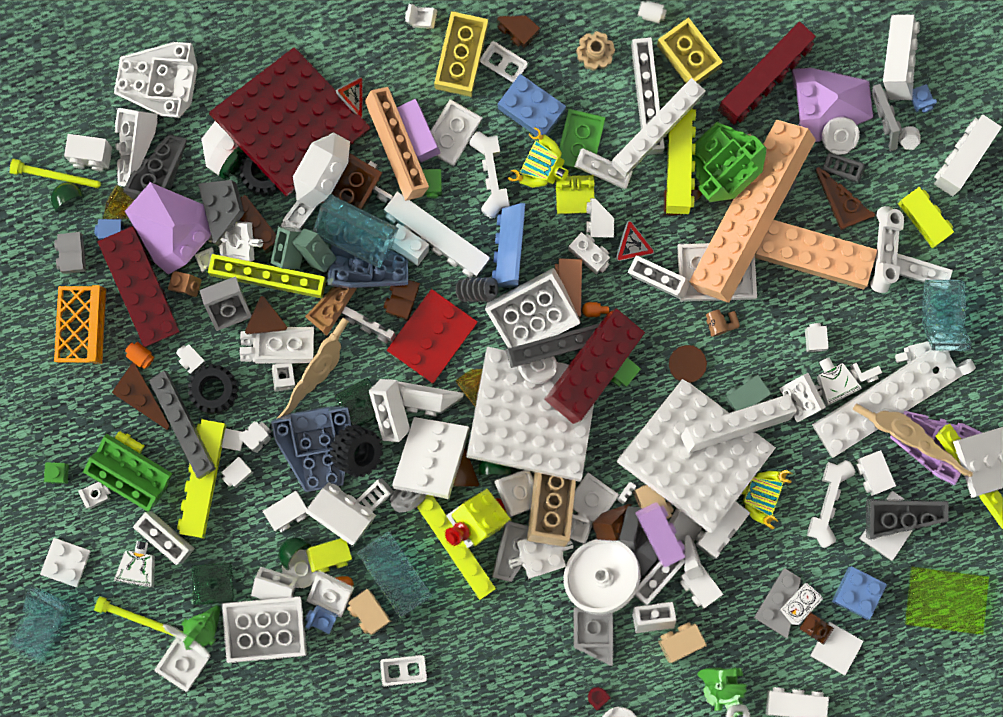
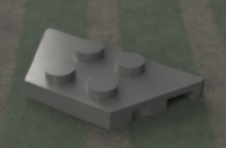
[198,180,244,246]

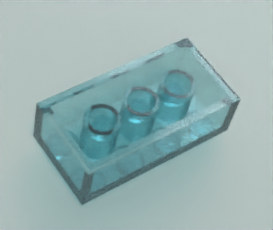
[313,194,399,268]
[357,531,433,618]

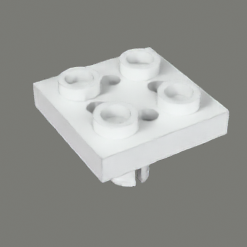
[780,373,826,422]

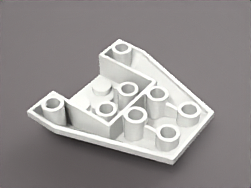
[114,42,198,118]

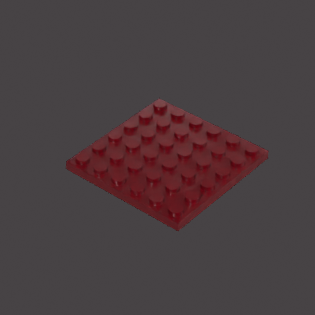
[209,47,371,197]

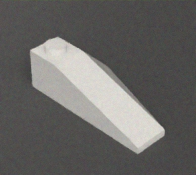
[115,108,158,186]

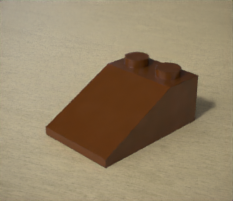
[321,153,383,222]

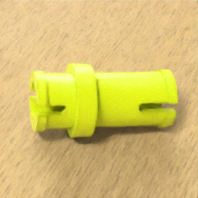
[115,431,145,453]

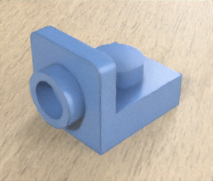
[911,84,937,113]
[305,605,338,634]

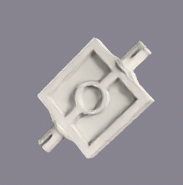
[208,221,263,261]
[509,538,573,579]

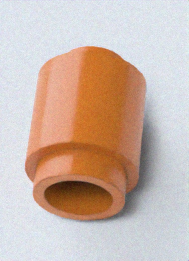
[125,342,155,369]

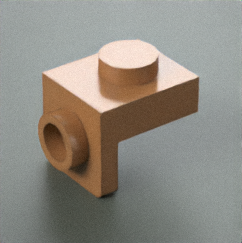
[168,271,201,297]

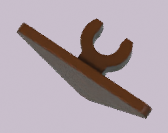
[245,296,287,335]
[453,449,479,487]

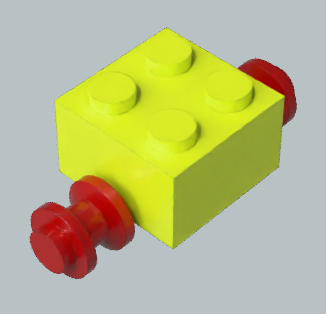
[445,489,511,546]

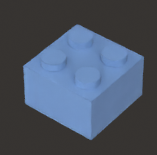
[832,567,887,620]

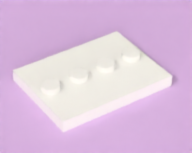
[677,243,757,302]
[392,417,470,499]
[953,427,1003,498]

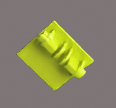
[556,175,594,214]

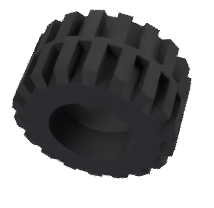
[240,154,281,197]
[188,364,239,415]
[330,424,383,477]

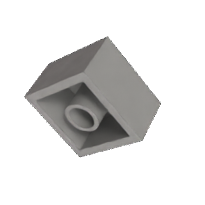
[200,276,252,331]

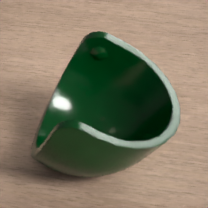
[51,183,85,213]
[478,460,511,476]
[278,537,312,570]

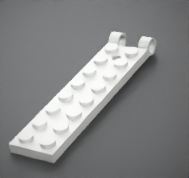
[812,334,976,458]

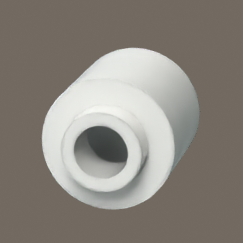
[638,1,667,23]

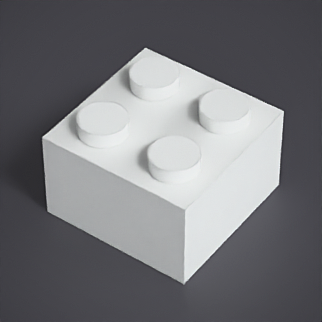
[64,134,112,171]

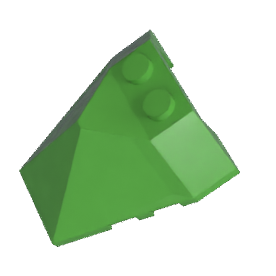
[692,122,767,202]

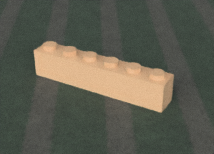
[365,87,429,201]

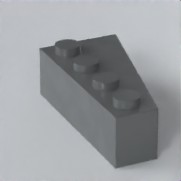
[866,499,949,540]

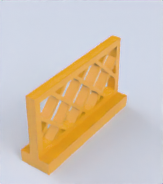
[54,285,106,364]

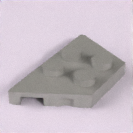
[574,606,613,666]

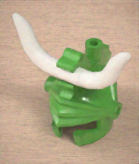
[163,605,220,658]
[697,667,750,717]

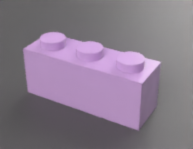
[397,99,441,163]
[636,502,685,568]

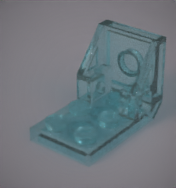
[922,280,971,351]
[7,587,73,665]

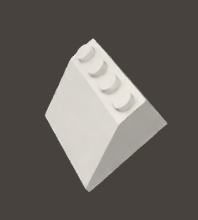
[485,268,581,348]
[222,596,307,663]

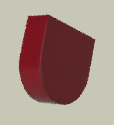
[588,687,611,711]

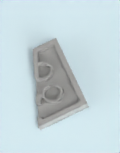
[872,84,902,151]
[342,306,396,344]
[492,521,529,582]
[754,568,801,639]

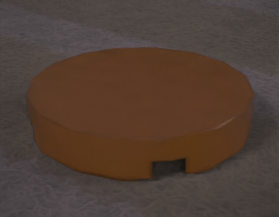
[668,345,707,383]

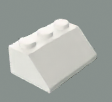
[305,482,376,546]

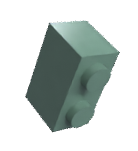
[271,226,303,270]
[292,228,337,272]
[725,375,771,412]

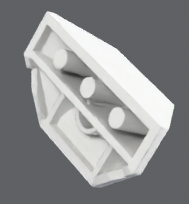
[202,121,238,176]
[293,132,350,208]
[397,381,464,416]

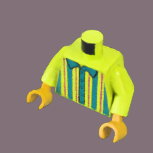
[508,127,569,188]
[741,470,793,529]

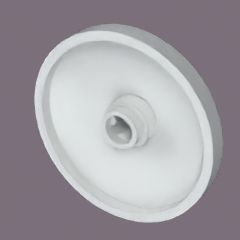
[564,539,641,615]

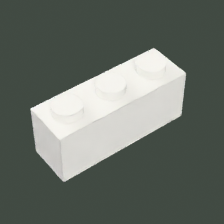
[628,255,691,300]
[369,379,410,442]
[133,511,195,565]
[635,559,685,605]
[766,687,829,717]

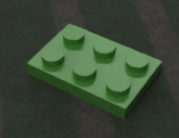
[559,109,606,171]

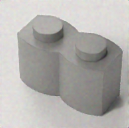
[54,232,86,274]

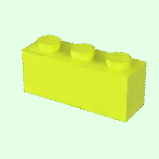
[898,187,954,249]

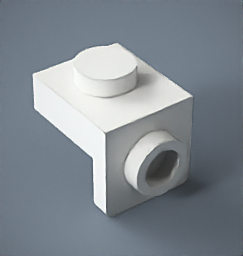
[406,4,437,28]
[850,363,882,383]
[570,512,593,544]

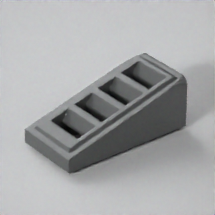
[822,152,866,184]

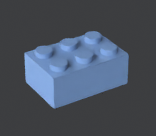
[498,74,566,136]

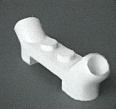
[470,131,509,218]
[870,206,904,293]
[807,460,855,548]

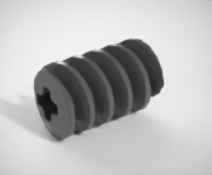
[456,277,498,302]

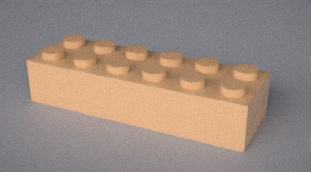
[755,220,877,289]

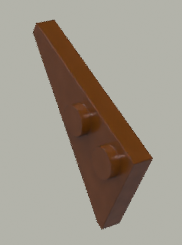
[815,167,875,230]
[112,362,170,430]

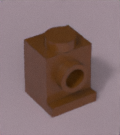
[799,612,834,645]

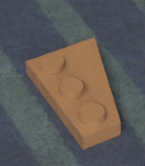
[305,286,357,336]

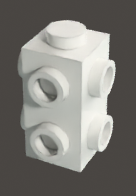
[568,232,610,275]

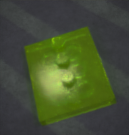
[905,567,989,635]

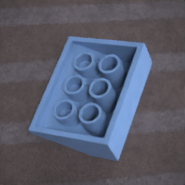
[492,203,525,288]

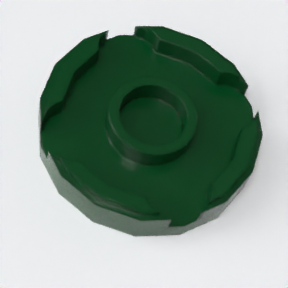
[219,146,246,180]

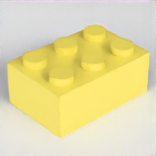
[657,17,723,84]

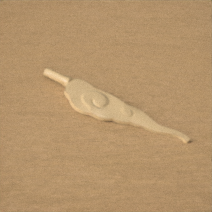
[277,317,349,419]
[853,403,973,477]

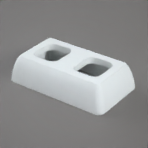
[480,41,528,83]
[380,655,427,686]

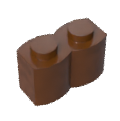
[383,280,420,321]

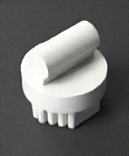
[899,126,921,150]

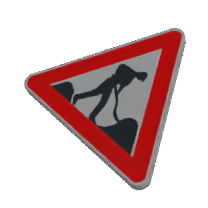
[336,77,363,118]
[616,221,654,261]

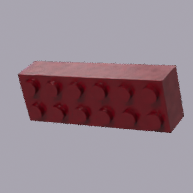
[718,21,816,125]
[97,226,181,348]
[544,308,645,424]

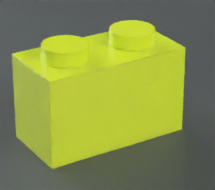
[305,538,352,573]

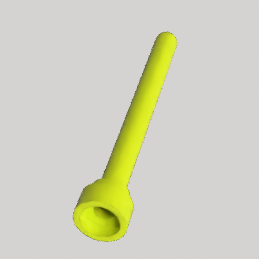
[10,159,101,188]
[94,596,183,637]

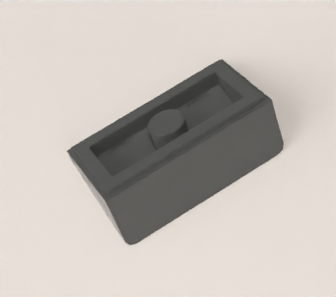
[620,506,642,551]

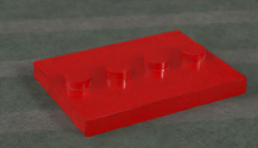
[387,289,478,384]

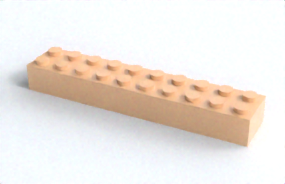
[689,120,816,303]

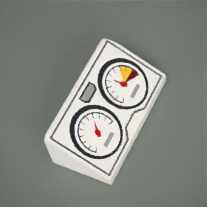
[780,583,823,625]

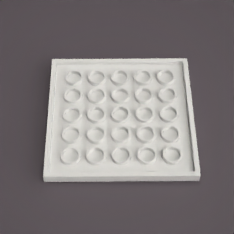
[467,347,594,482]
[617,379,776,533]

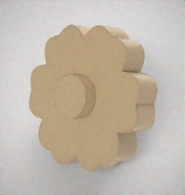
[576,32,615,71]

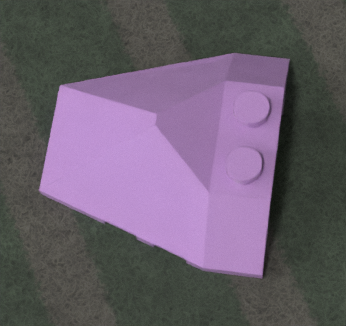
[792,68,873,142]
[125,182,211,275]
[890,411,982,485]

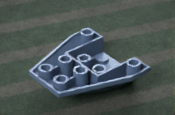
[328,231,408,289]
[271,406,351,492]

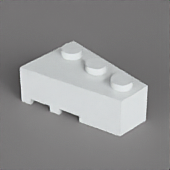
[695,501,750,559]

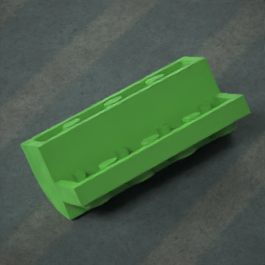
[83,434,173,512]

